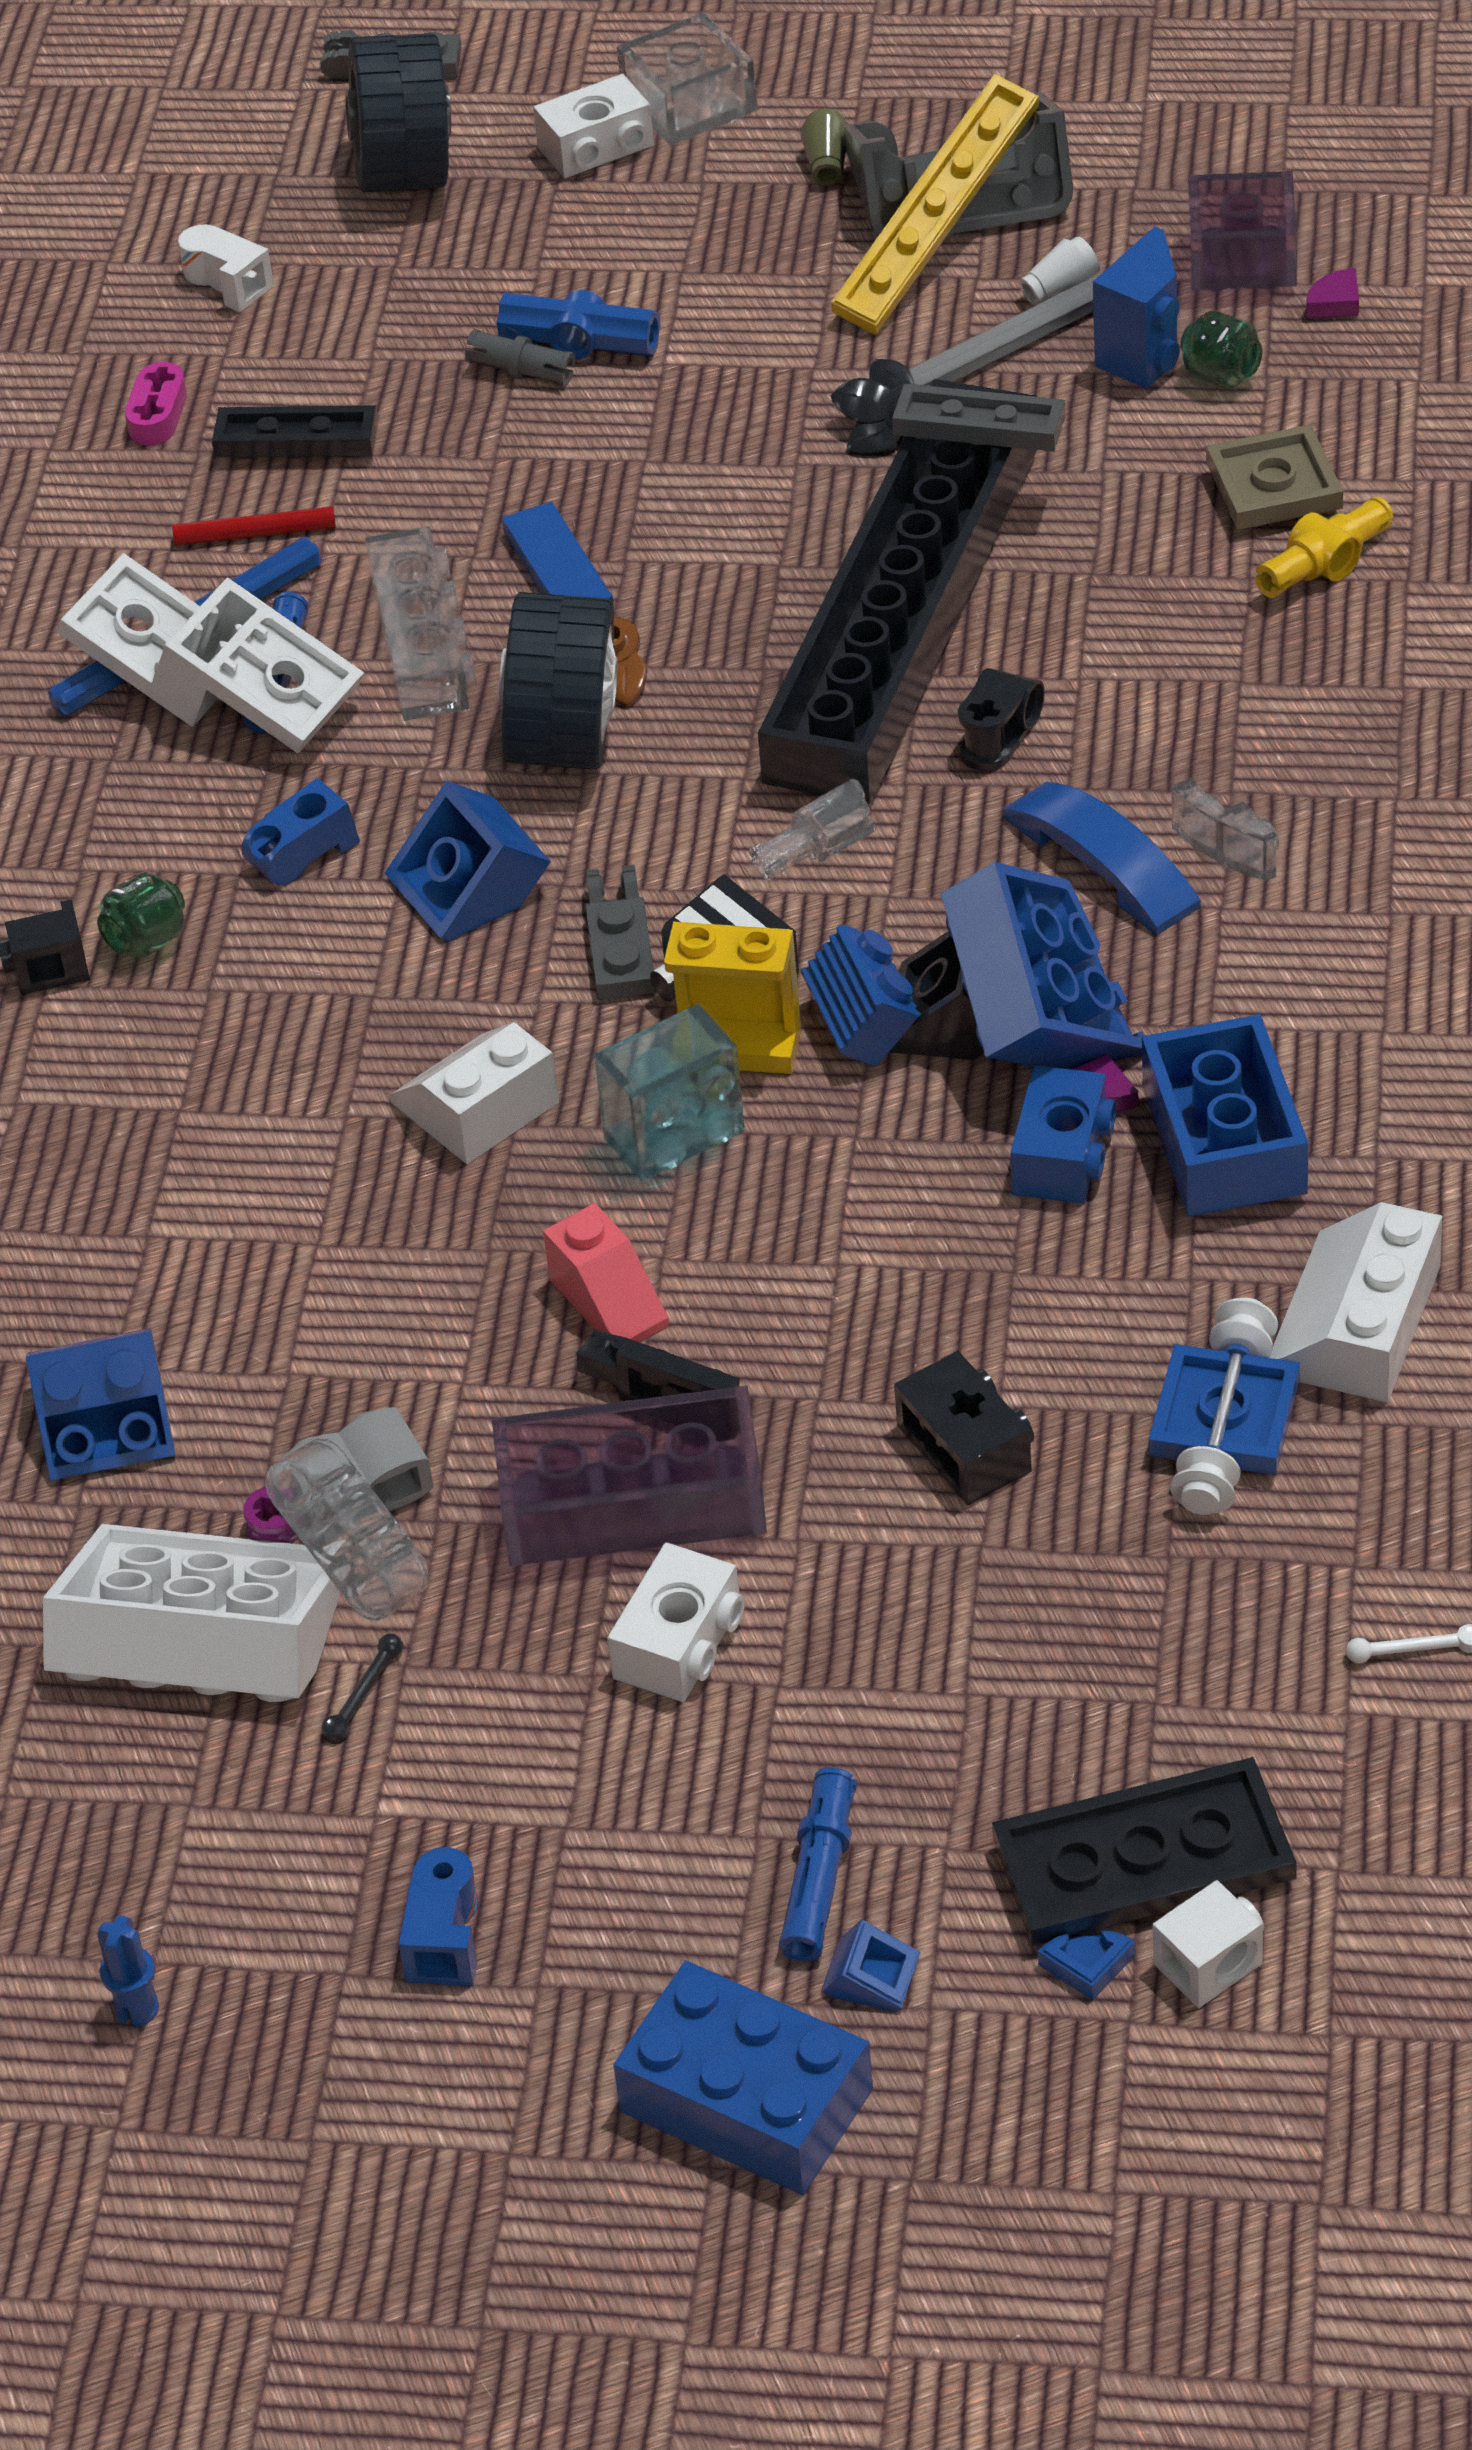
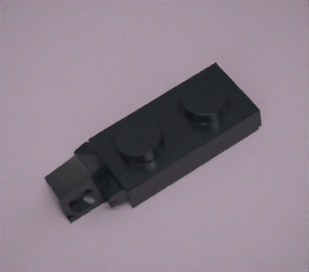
[576,1330,742,1439]

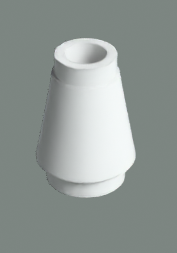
[1019,236,1100,306]

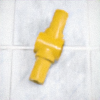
[1255,496,1393,598]

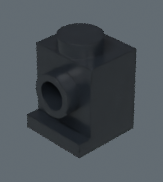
[0,899,90,995]

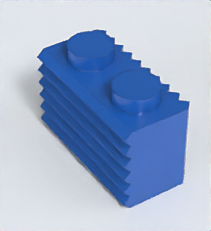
[801,925,921,1067]

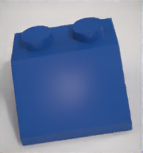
[1093,226,1180,389]
[385,781,551,941]

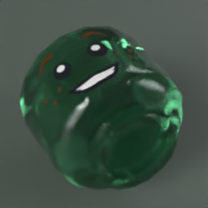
[1180,311,1263,388]
[97,872,185,958]

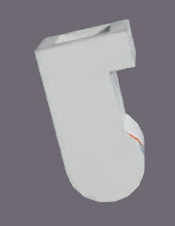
[178,225,274,313]

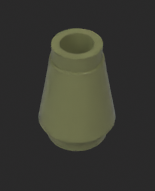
[800,109,848,186]

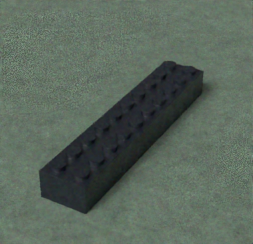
[758,379,1037,804]

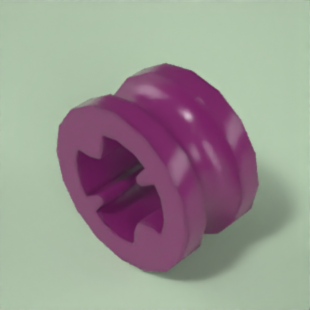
[244,1485,304,1544]

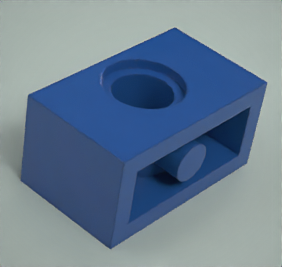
[1010,1065,1116,1204]

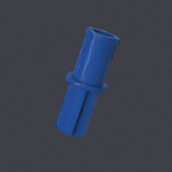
[97,1915,159,2027]

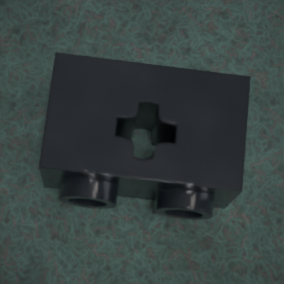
[894,1351,1034,1506]

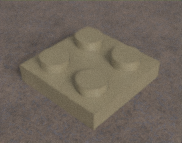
[1206,424,1343,530]

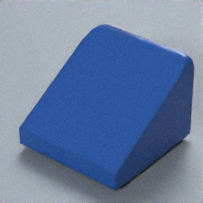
[821,1919,920,2012]

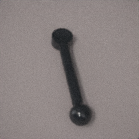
[322,1633,403,1744]

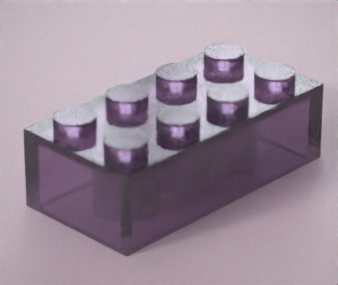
[492,1386,767,1566]

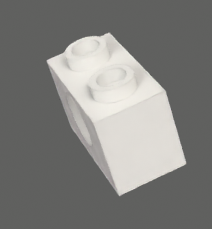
[533,74,654,179]
[607,1542,745,1702]

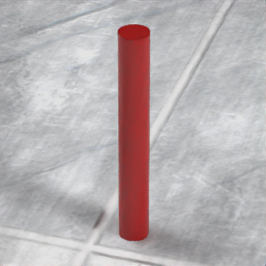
[172,506,336,546]

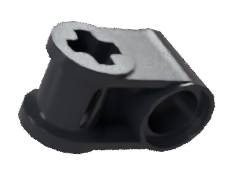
[958,668,1045,771]

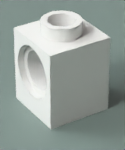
[1153,1880,1264,2009]

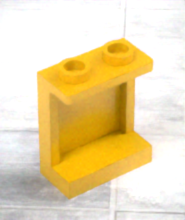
[664,922,801,1074]

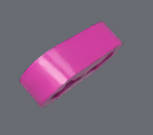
[125,362,187,446]

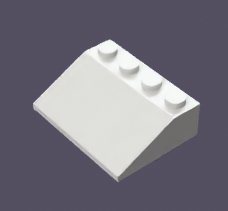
[43,1524,350,1702]

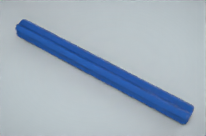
[48,537,321,716]

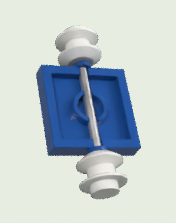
[1149,1298,1300,1515]

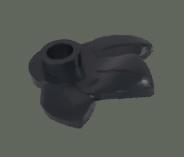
[830,359,915,456]

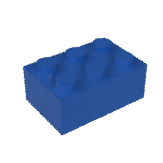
[1142,1014,1308,1217]
[613,1960,873,2196]

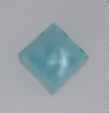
[594,1004,745,1182]

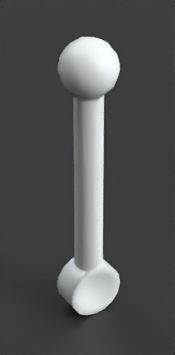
[1346,1624,1472,1664]

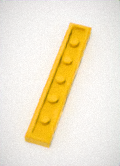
[831,74,1039,335]

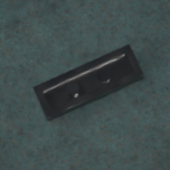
[212,405,378,459]

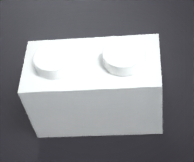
[390,1022,559,1164]

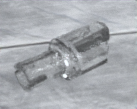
[749,779,876,881]

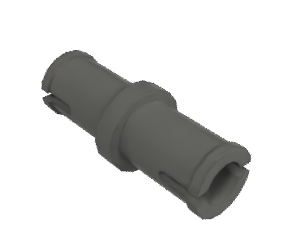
[465,329,575,386]

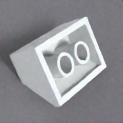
[1268,1202,1442,1403]

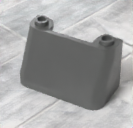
[842,92,1073,236]

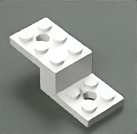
[57,553,364,753]

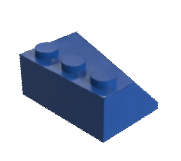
[941,862,1145,1070]

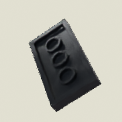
[992,1757,1297,1946]

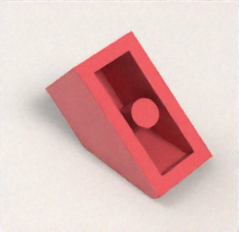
[543,1203,669,1342]

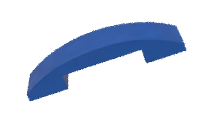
[1002,782,1201,936]

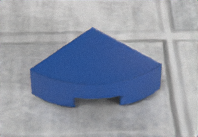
[1038,1931,1136,2000]

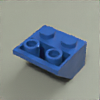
[25,1328,176,1481]

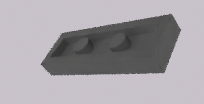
[892,384,1066,452]

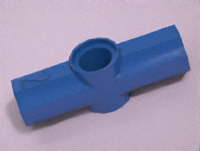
[496,290,661,359]

